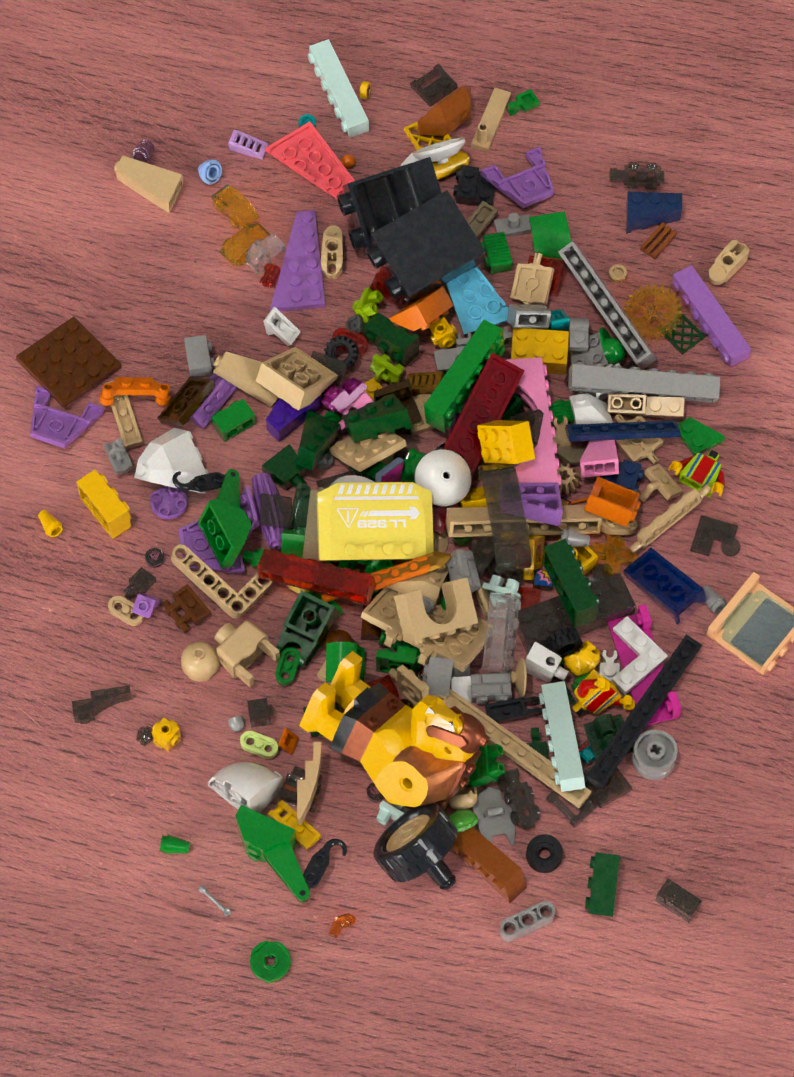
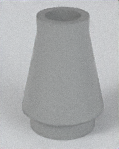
[560,528,590,547]
[701,586,727,614]

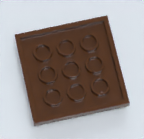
[16,316,122,408]

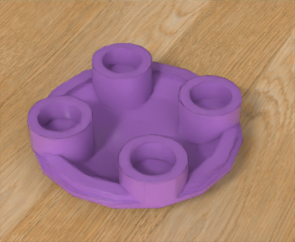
[150,486,188,519]

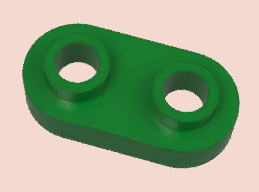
[275,647,300,686]

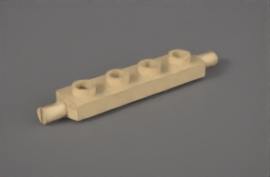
[628,484,711,554]

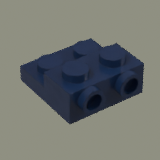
[599,459,644,493]

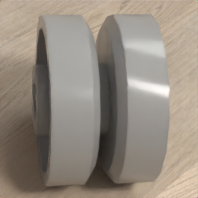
[632,729,678,780]

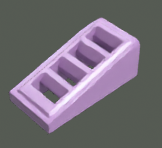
[228,130,269,160]

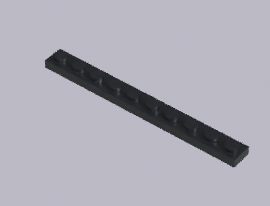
[585,634,702,790]

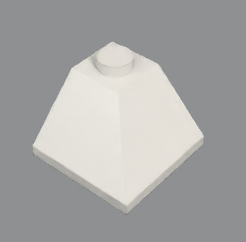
[569,393,613,424]

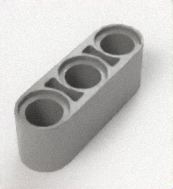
[500,901,555,942]

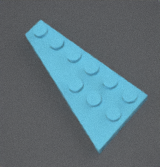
[446,267,509,336]

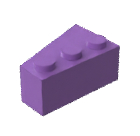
[498,483,563,526]

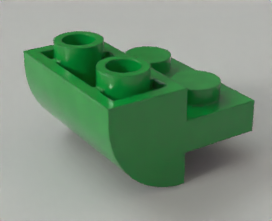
[326,642,365,683]

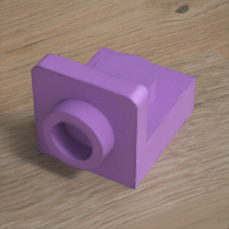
[132,593,162,618]

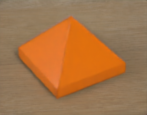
[278,728,299,755]

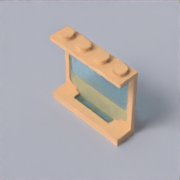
[707,572,794,675]

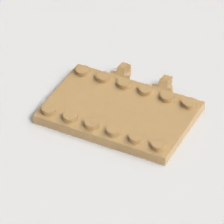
[361,587,498,672]

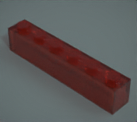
[256,549,376,605]

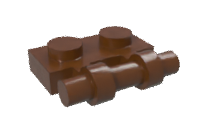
[162,584,211,633]

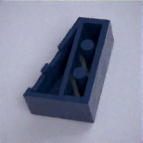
[626,191,682,234]

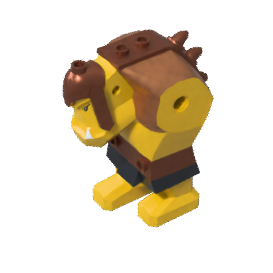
[299,651,491,810]

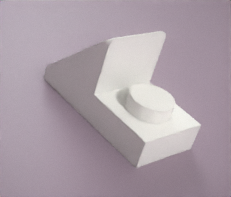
[263,307,301,346]
[451,664,472,703]

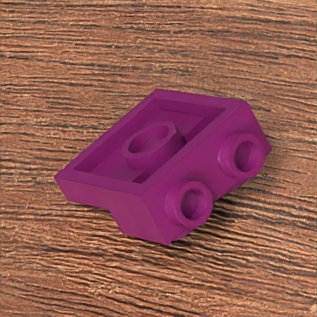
[321,377,367,413]

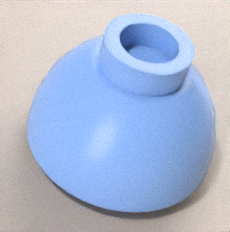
[198,160,222,185]

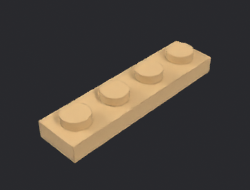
[104,380,143,449]

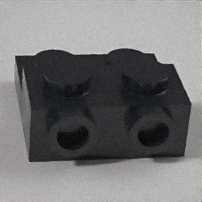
[453,165,495,206]

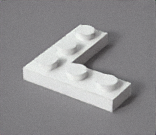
[612,616,668,695]

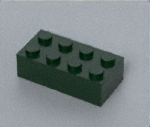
[542,538,600,629]

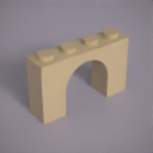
[394,577,478,644]

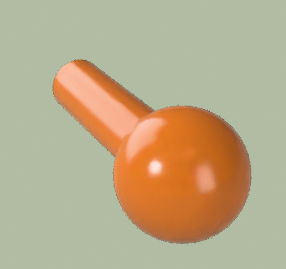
[341,154,355,169]

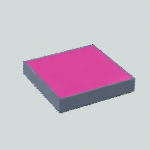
[375,457,404,483]

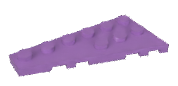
[270,210,325,311]

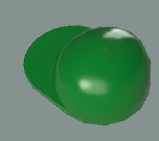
[599,327,626,365]

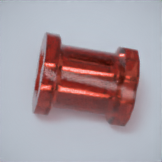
[260,264,280,288]

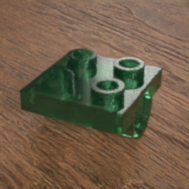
[583,714,634,763]

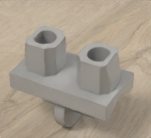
[103,438,133,475]

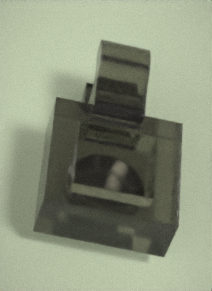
[124,567,156,601]

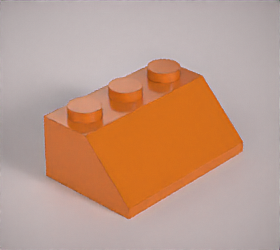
[389,286,454,331]

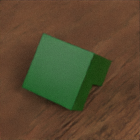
[281,527,306,558]

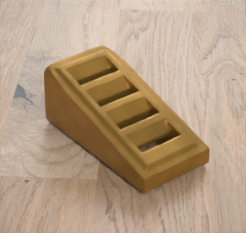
[406,371,445,396]

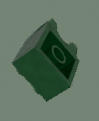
[276,590,339,668]

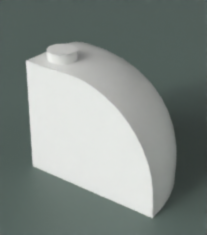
[208,762,284,813]

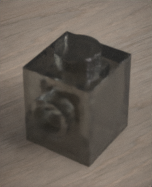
[247,698,273,728]

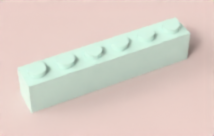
[307,39,369,138]
[539,681,585,792]

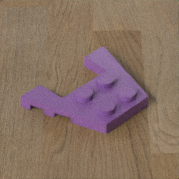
[480,147,554,208]
[30,386,104,449]
[178,520,245,575]

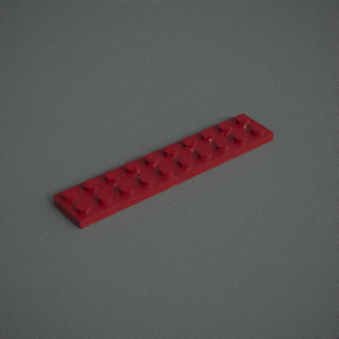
[432,353,525,536]

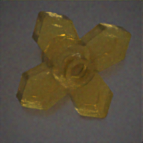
[589,534,639,577]

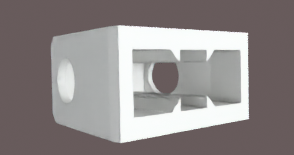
[525,642,569,683]

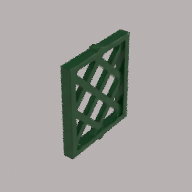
[660,314,705,355]

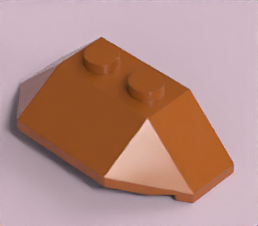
[417,85,471,136]

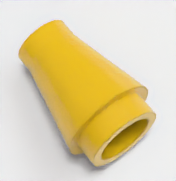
[38,510,63,537]

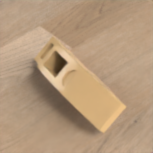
[607,394,685,418]

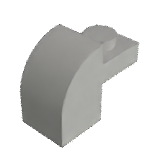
[569,318,589,351]

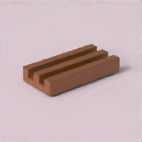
[640,222,677,259]

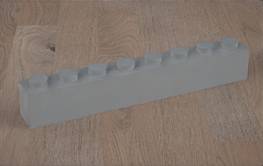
[558,241,658,370]
[568,362,720,403]

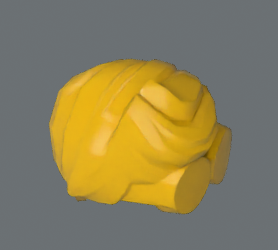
[563,640,601,676]

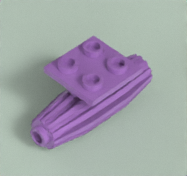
[240,473,286,550]

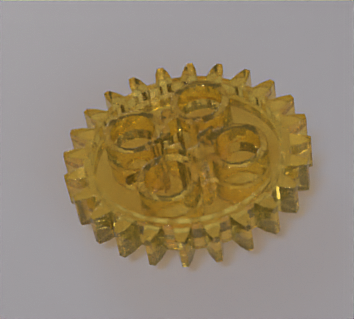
[623,283,683,342]

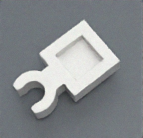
[599,650,620,682]

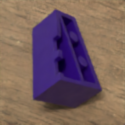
[266,396,321,442]

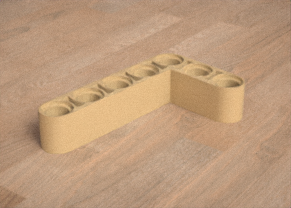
[171,544,273,619]

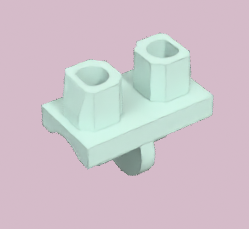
[482,575,522,608]
[377,800,410,825]

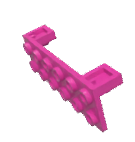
[608,604,682,726]

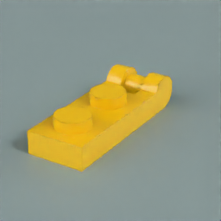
[267,800,321,851]

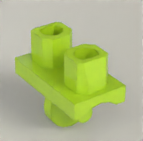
[352,287,384,323]
[369,354,405,385]

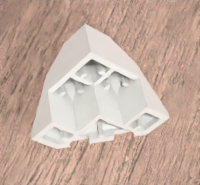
[134,428,208,494]

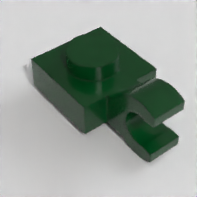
[526,727,548,759]

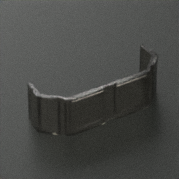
[478,463,531,572]

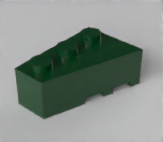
[342,394,412,443]

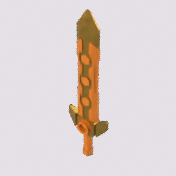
[321,551,451,604]

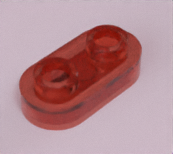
[332,328,368,354]

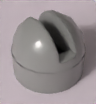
[228,716,244,732]

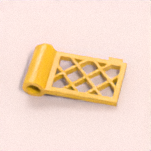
[403,122,470,180]

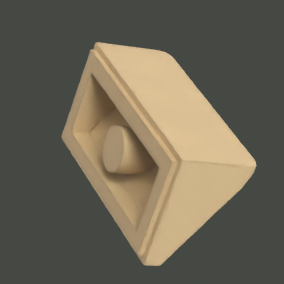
[475,579,499,620]

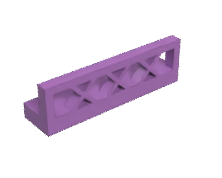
[190,373,237,429]

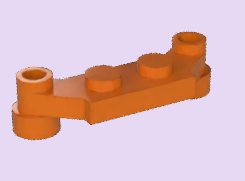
[99,377,171,406]

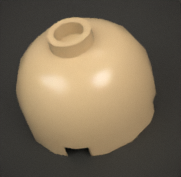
[181,641,220,682]

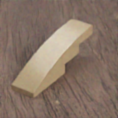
[297,742,322,825]

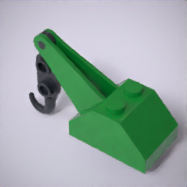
[172,469,252,569]
[235,805,347,903]

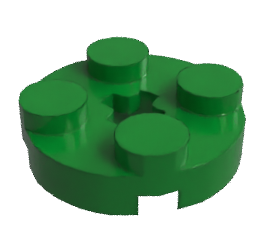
[250,941,291,983]

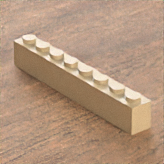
[445,505,602,537]

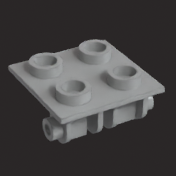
[568,333,608,367]

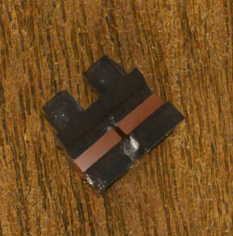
[278,766,322,813]

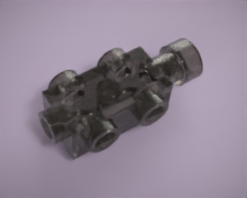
[609,162,664,190]
[503,768,540,830]

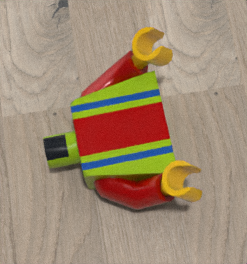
[668,450,725,498]

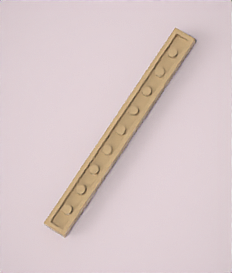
[429,689,592,808]

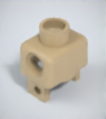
[214,621,280,687]

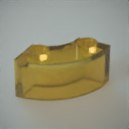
[211,184,260,229]
[219,222,272,266]

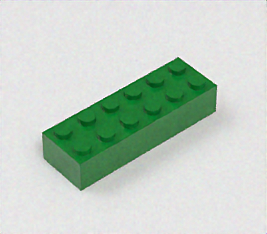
[424,320,505,433]

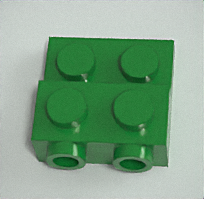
[376,645,421,675]

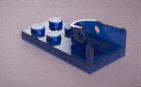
[623,548,706,624]

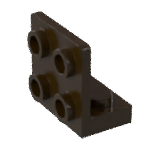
[374,379,422,430]

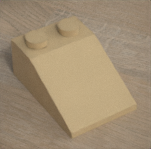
[387,560,449,605]

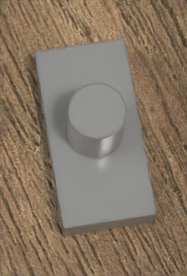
[494,213,532,238]

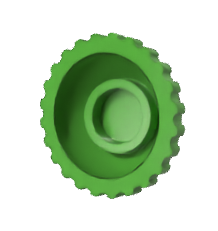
[449,809,478,832]

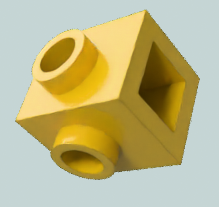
[429,317,458,349]
[152,718,181,751]

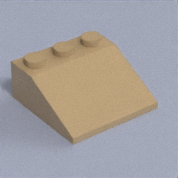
[256,347,338,410]

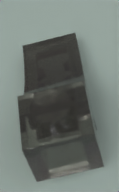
[72,685,132,724]

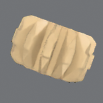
[557,463,580,495]

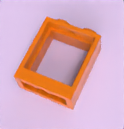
[584,477,641,527]

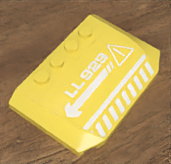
[317,482,434,561]

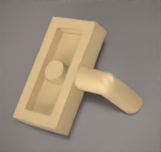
[639,464,683,502]

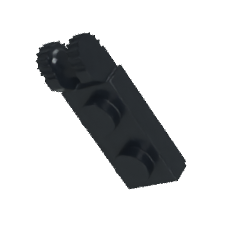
[485,696,542,724]

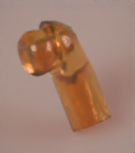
[328,913,356,938]

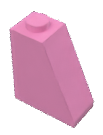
[580,440,619,478]

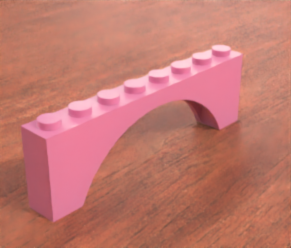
[507,357,561,486]

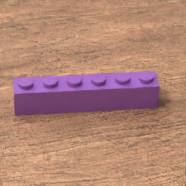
[671,265,751,367]

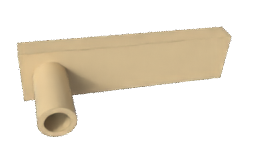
[471,88,511,153]

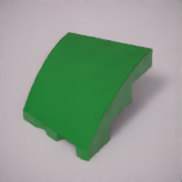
[529,211,571,265]

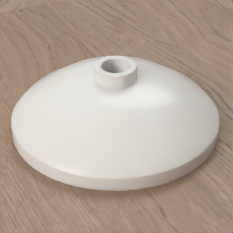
[413,137,465,164]
[415,449,471,507]

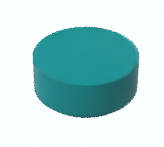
[298,114,316,128]

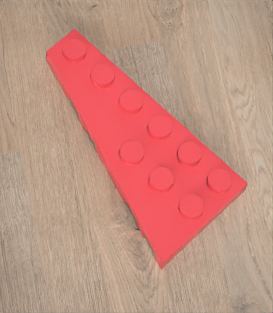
[265,122,355,200]

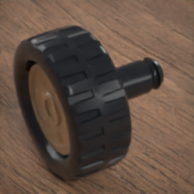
[373,803,457,890]

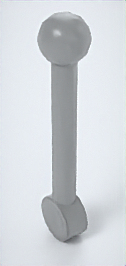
[198,885,231,917]

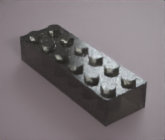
[512,573,636,655]

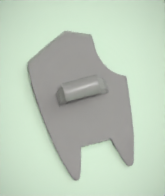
[473,786,515,846]

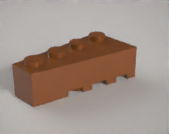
[451,827,527,903]

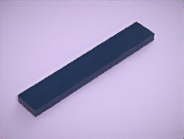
[565,420,680,441]

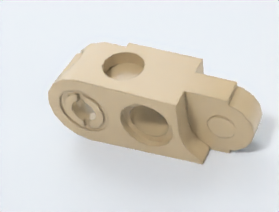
[321,225,343,280]
[708,240,750,285]

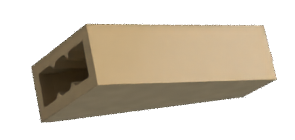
[114,155,183,213]
[213,351,278,407]

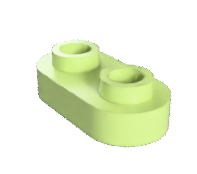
[240,731,278,759]

